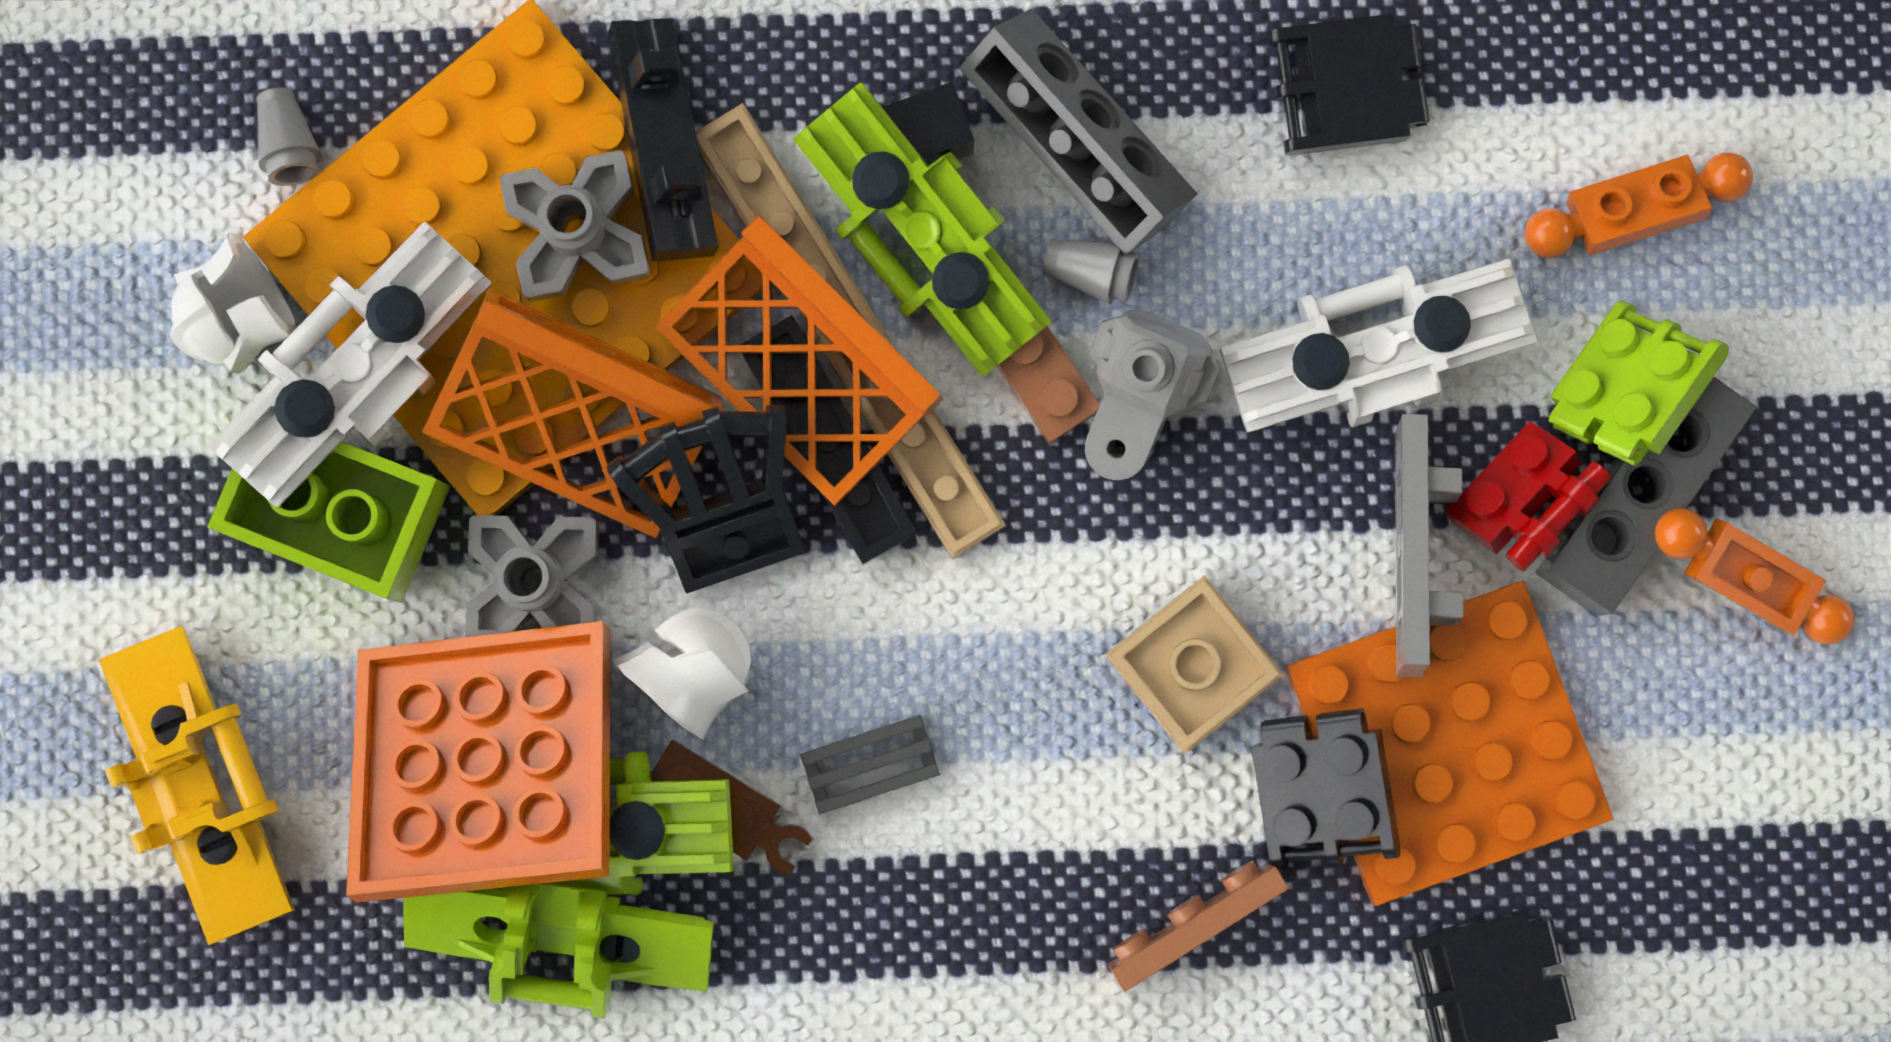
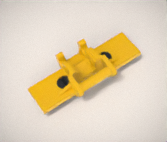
[99,626,295,945]

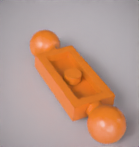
[1525,152,1753,258]
[1655,508,1855,645]

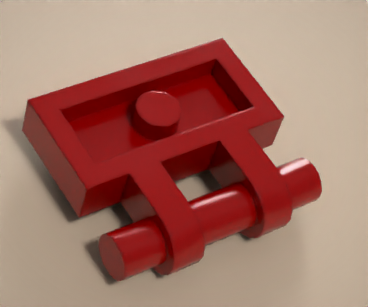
[1445,421,1611,572]

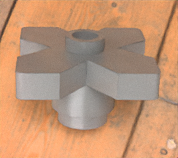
[500,150,651,302]
[465,515,599,637]

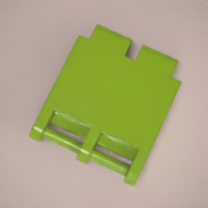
[1548,300,1729,466]

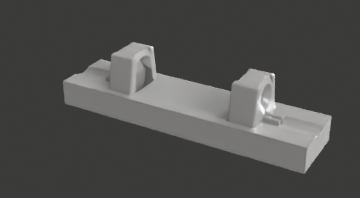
[1395,414,1464,678]

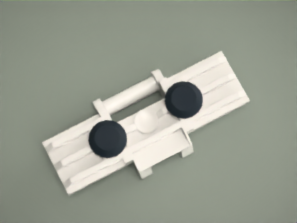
[208,221,492,508]
[1219,258,1537,433]

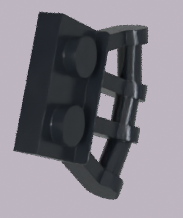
[606,405,806,594]

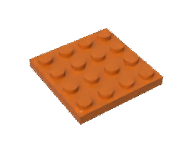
[1284,580,1614,906]
[346,621,610,903]

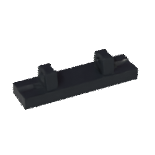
[608,18,719,262]

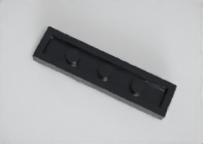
[740,315,918,566]

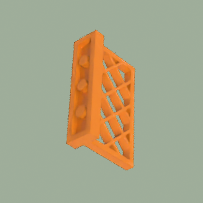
[655,215,944,506]
[422,288,723,538]

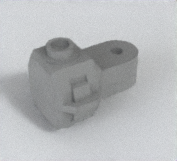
[1085,310,1220,480]

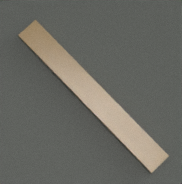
[696,103,1006,560]

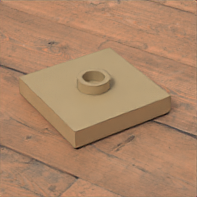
[1105,575,1284,754]

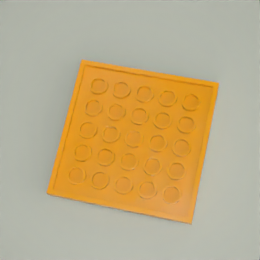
[242,0,763,515]

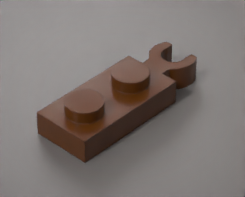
[651,739,813,874]

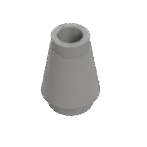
[256,87,322,186]
[1043,239,1139,304]

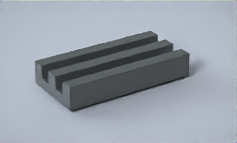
[800,714,940,815]

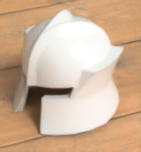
[170,233,298,374]
[611,607,751,740]

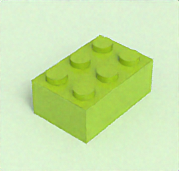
[207,441,451,603]

